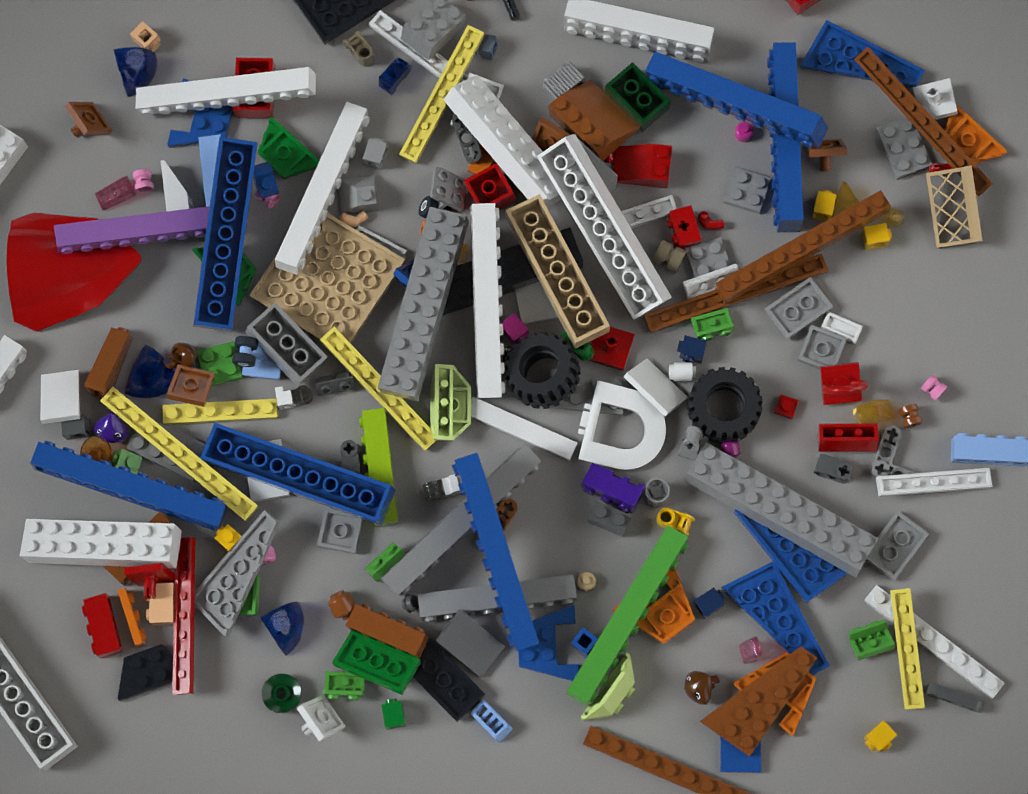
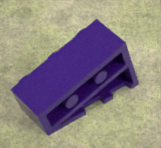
[581,463,645,513]

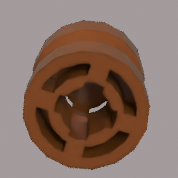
[898,404,923,429]

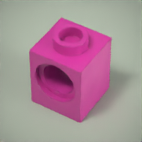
[500,313,529,345]

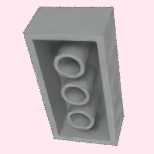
[246,302,328,387]

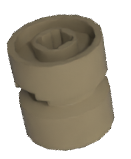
[653,240,687,273]

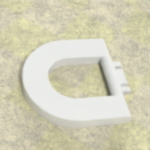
[578,381,666,470]

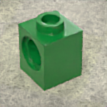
[381,698,406,730]

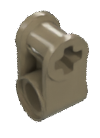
[342,30,375,67]

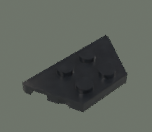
[118,644,173,701]

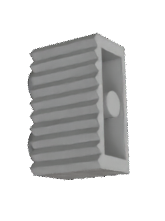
[542,62,585,101]

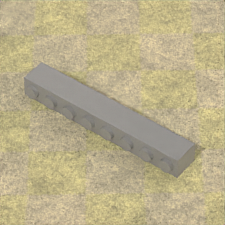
[418,574,577,623]

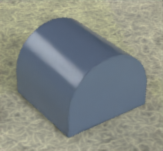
[478,34,499,60]

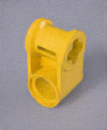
[656,508,695,537]

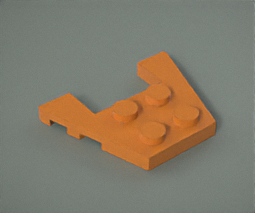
[613,568,695,645]
[733,652,817,737]

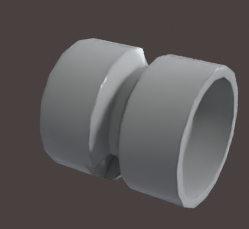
[644,478,670,508]

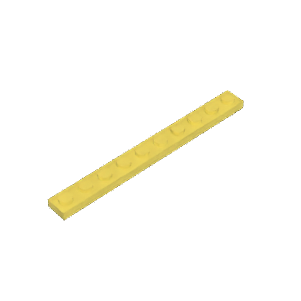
[100,387,259,522]

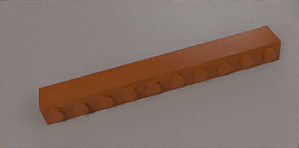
[715,190,891,304]

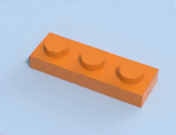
[117,588,147,648]

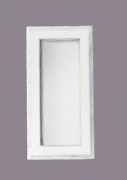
[821,311,863,344]

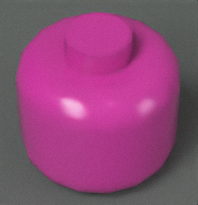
[735,122,754,142]

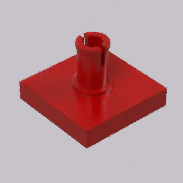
[588,327,635,371]
[124,563,174,599]

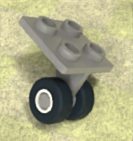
[418,166,466,219]

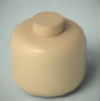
[577,572,596,592]

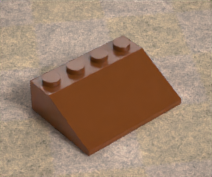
[548,80,641,161]

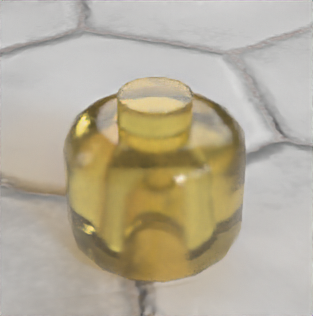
[884,207,905,228]

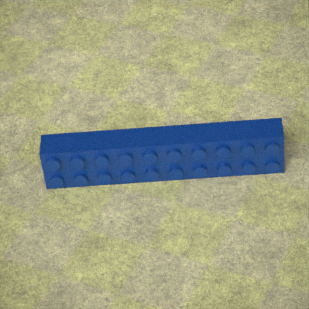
[767,42,803,232]
[645,51,828,148]
[193,137,258,332]
[200,423,396,526]
[30,441,227,531]
[452,452,539,651]

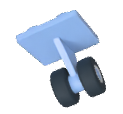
[232,336,281,380]

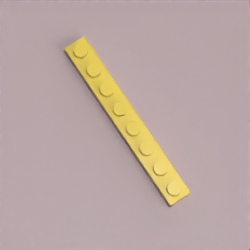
[399,25,485,164]
[320,327,437,451]

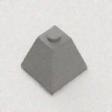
[338,175,378,214]

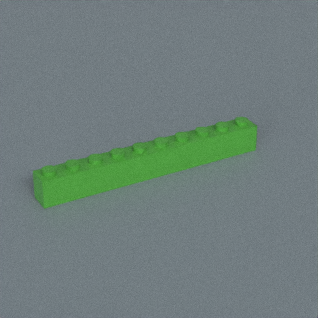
[567,525,689,707]

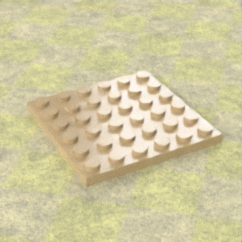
[249,213,406,344]

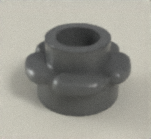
[402,594,419,613]

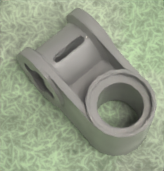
[678,426,703,460]

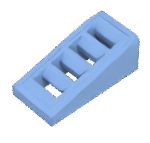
[470,699,513,742]

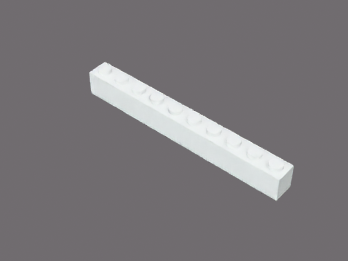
[135,67,316,116]
[275,102,370,275]

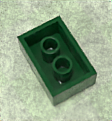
[605,62,671,132]

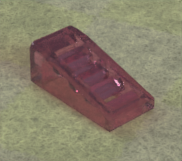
[95,176,136,211]
[739,637,762,664]

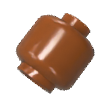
[328,590,356,620]

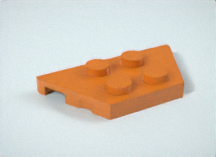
[944,104,1007,164]

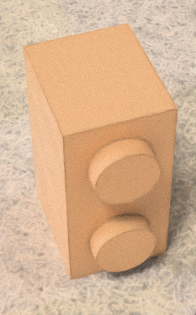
[146,583,174,626]

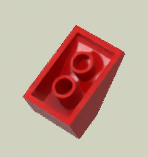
[613,144,672,189]

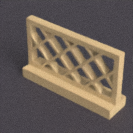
[926,165,983,248]

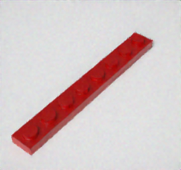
[172,537,196,695]

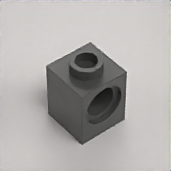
[61,414,92,440]

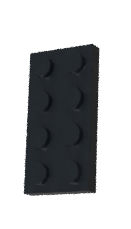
[413,638,485,722]

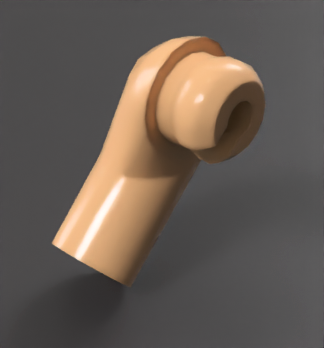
[339,211,368,228]

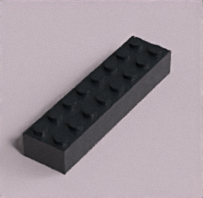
[443,227,583,315]

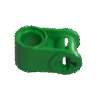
[561,331,594,361]

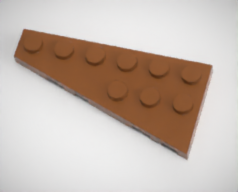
[700,646,817,756]

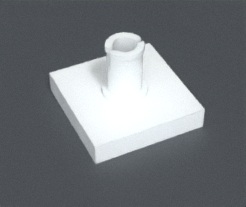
[913,78,958,120]
[297,695,346,741]

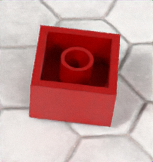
[463,163,516,210]

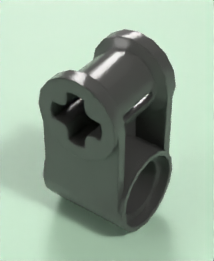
[340,440,361,474]
[813,454,853,484]

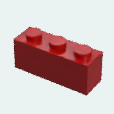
[817,423,879,452]
[82,593,124,658]

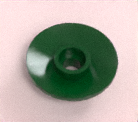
[262,673,301,713]

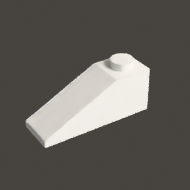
[161,160,194,211]

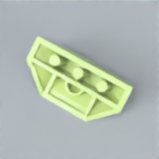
[430,364,471,441]
[580,653,635,721]

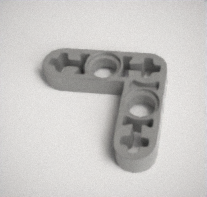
[871,425,916,478]

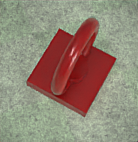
[819,362,868,405]

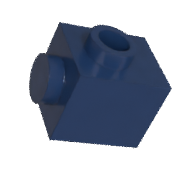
[677,335,707,363]

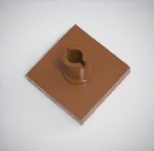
[65,102,112,138]
[532,117,570,152]
[804,139,847,171]
[167,364,215,407]

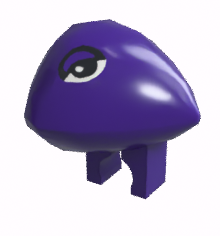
[94,412,129,443]

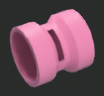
[132,169,154,193]
[254,189,281,209]
[920,374,948,401]

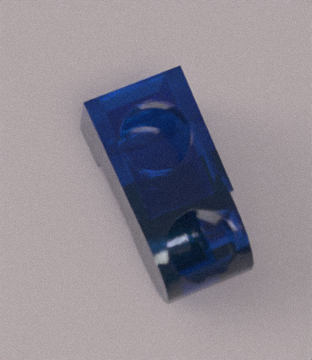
[379,57,412,95]

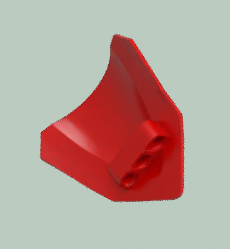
[6,212,141,332]

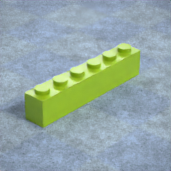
[359,408,399,527]

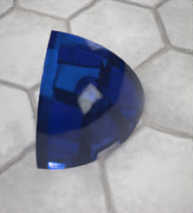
[114,47,157,97]
[125,344,175,398]
[260,601,305,656]

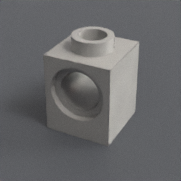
[362,138,388,170]

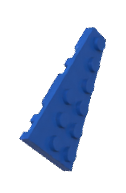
[800,20,925,88]
[734,509,848,603]
[721,561,830,675]

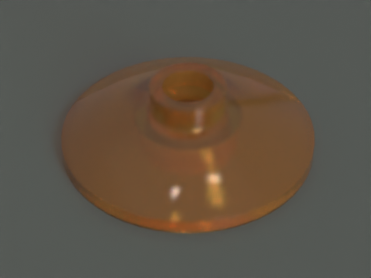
[80,436,113,463]

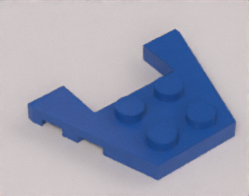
[167,78,233,148]
[518,605,579,681]

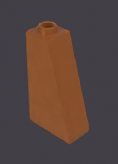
[84,327,133,398]

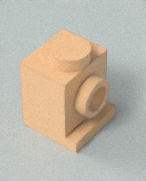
[130,21,161,53]

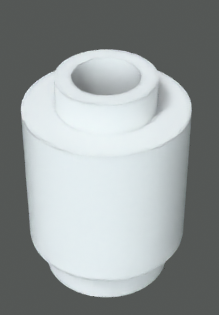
[669,362,696,381]

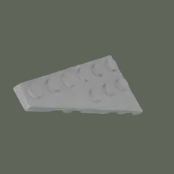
[195,510,280,637]

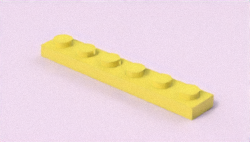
[162,398,278,425]
[890,588,925,710]

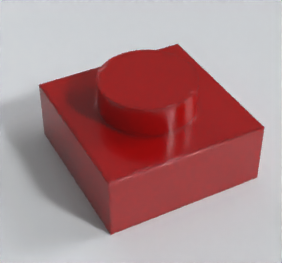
[774,394,799,419]

